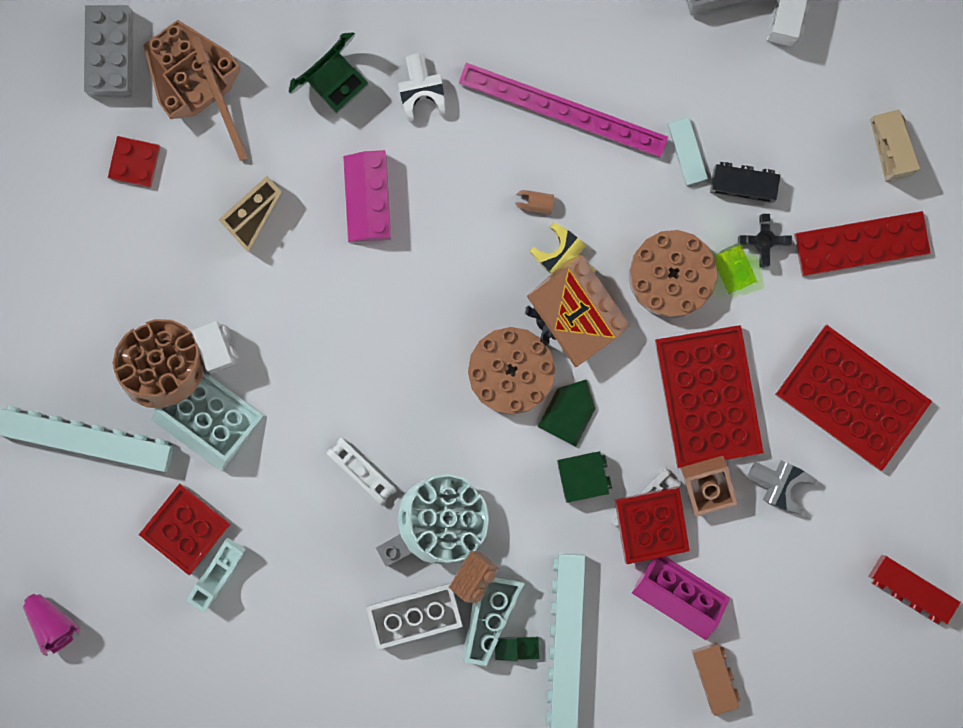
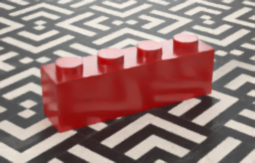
[868,555,961,625]

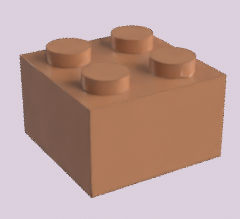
[681,456,738,517]

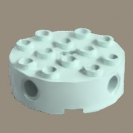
[398,474,489,565]

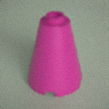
[23,594,80,656]

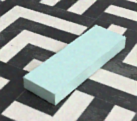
[668,117,708,186]

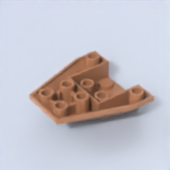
[143,20,241,119]

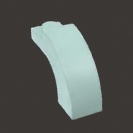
[186,538,246,612]

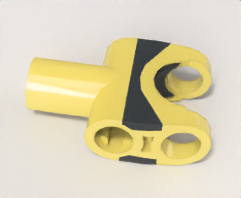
[529,222,596,274]

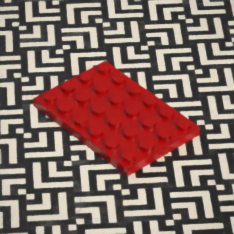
[775,324,932,471]
[655,325,764,468]

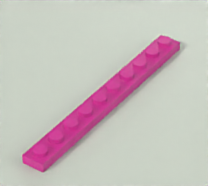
[459,62,668,158]

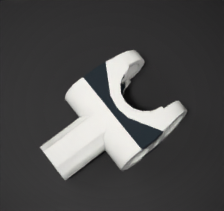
[398,54,445,122]

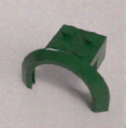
[288,32,368,114]

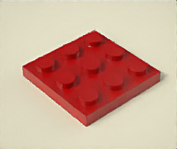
[138,483,231,576]
[614,486,690,564]

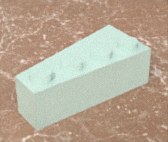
[462,577,525,666]

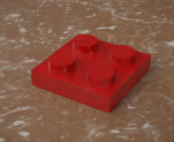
[107,136,160,188]

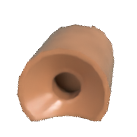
[515,190,554,215]

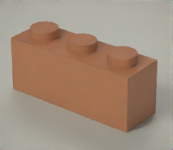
[692,643,741,716]

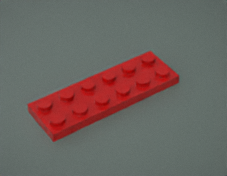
[794,211,931,276]

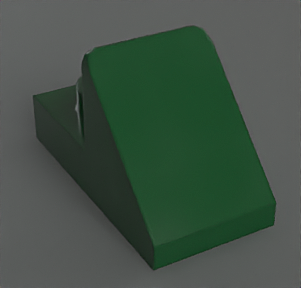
[495,636,539,661]

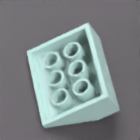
[151,372,264,471]

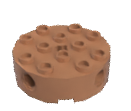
[629,230,717,318]
[112,319,205,408]
[468,327,555,415]

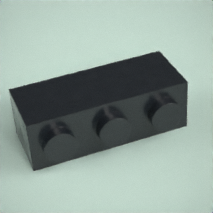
[710,162,781,203]

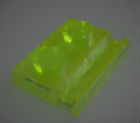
[713,242,758,295]

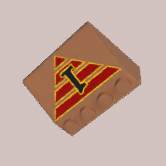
[527,255,630,367]

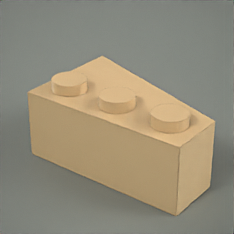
[870,110,920,181]
[219,176,282,252]

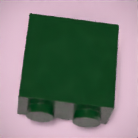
[557,451,612,503]

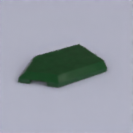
[538,379,596,447]

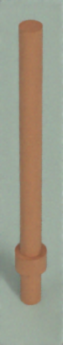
[191,36,248,161]

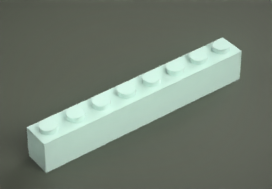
[0,405,174,472]
[546,553,585,728]

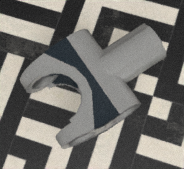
[747,460,817,515]

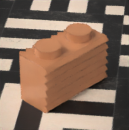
[449,551,499,604]

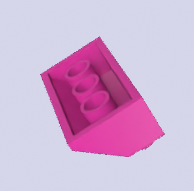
[343,150,391,242]
[632,556,730,640]

